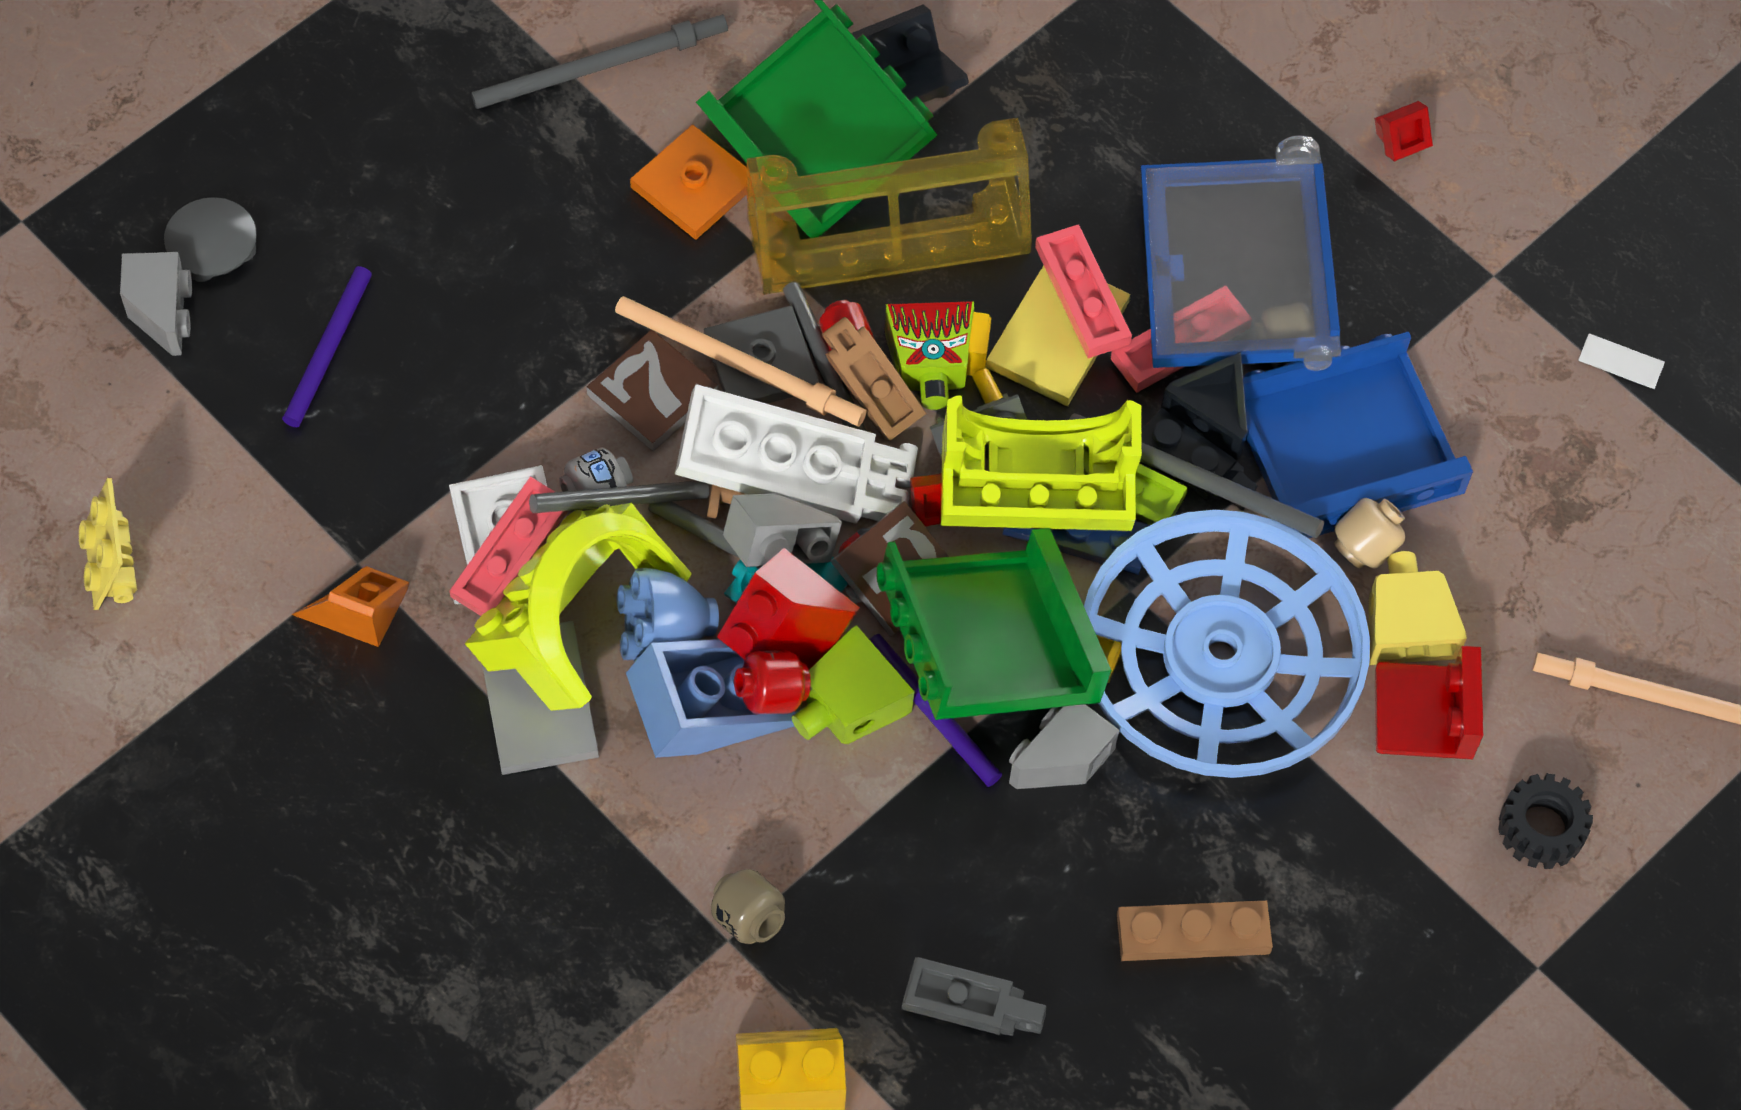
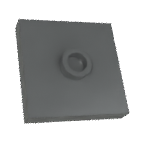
[704,306,819,404]

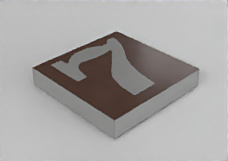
[586,329,718,451]
[830,501,949,636]

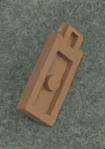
[822,317,927,441]

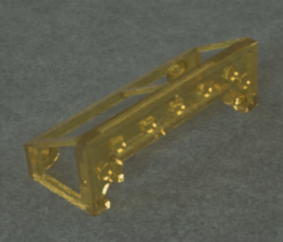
[747,118,1032,295]

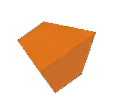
[291,566,409,647]

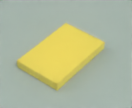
[986,265,1131,406]

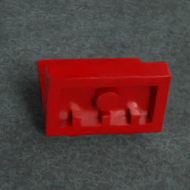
[1375,646,1484,760]

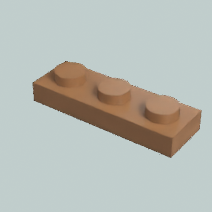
[1117,900,1273,961]

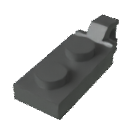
[902,957,1046,1036]

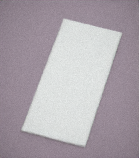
[1578,334,1665,389]

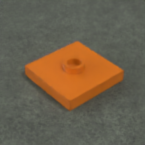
[630,124,758,240]

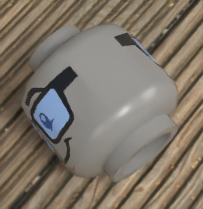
[559,448,633,511]

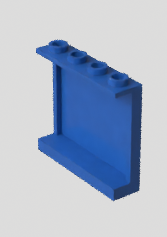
[1243,332,1473,539]

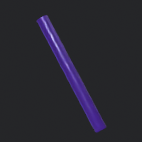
[282,266,372,427]
[869,634,1002,787]

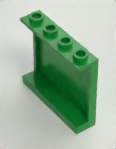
[696,0,937,242]
[876,528,1112,720]

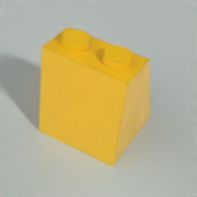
[736,1028,846,1110]

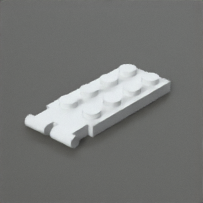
[675,384,918,524]

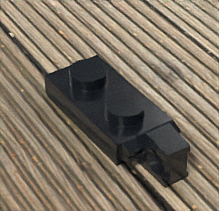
[1141,408,1258,511]

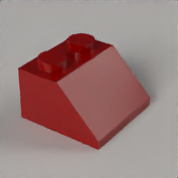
[717,548,860,670]

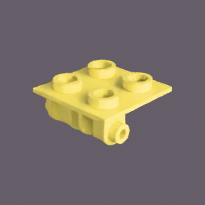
[79,478,137,610]

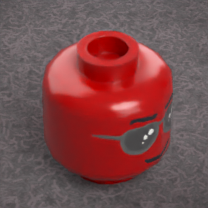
[734,650,811,714]

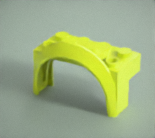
[941,396,1142,531]
[465,503,691,711]

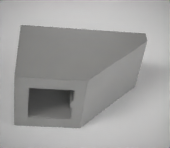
[120,252,192,356]
[723,493,842,567]
[1009,704,1119,789]

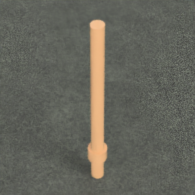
[615,296,867,427]
[1532,652,1741,725]

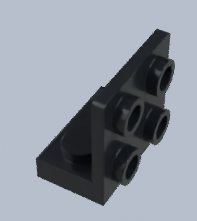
[851,4,969,103]

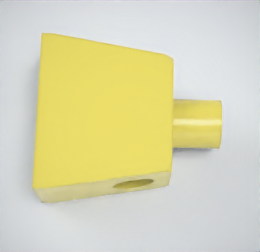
[1368,551,1467,665]

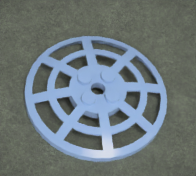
[1084,510,1370,778]

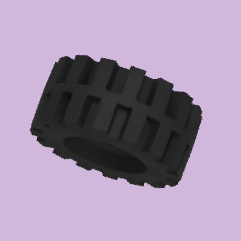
[1498,773,1593,869]

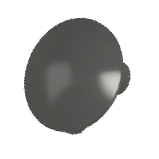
[164,198,256,282]

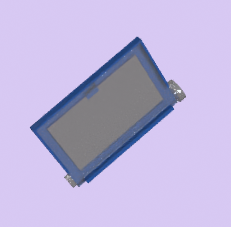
[1141,136,1341,371]

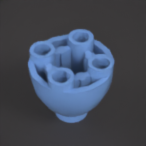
[617,568,719,662]

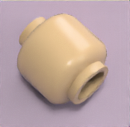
[1334,498,1405,569]

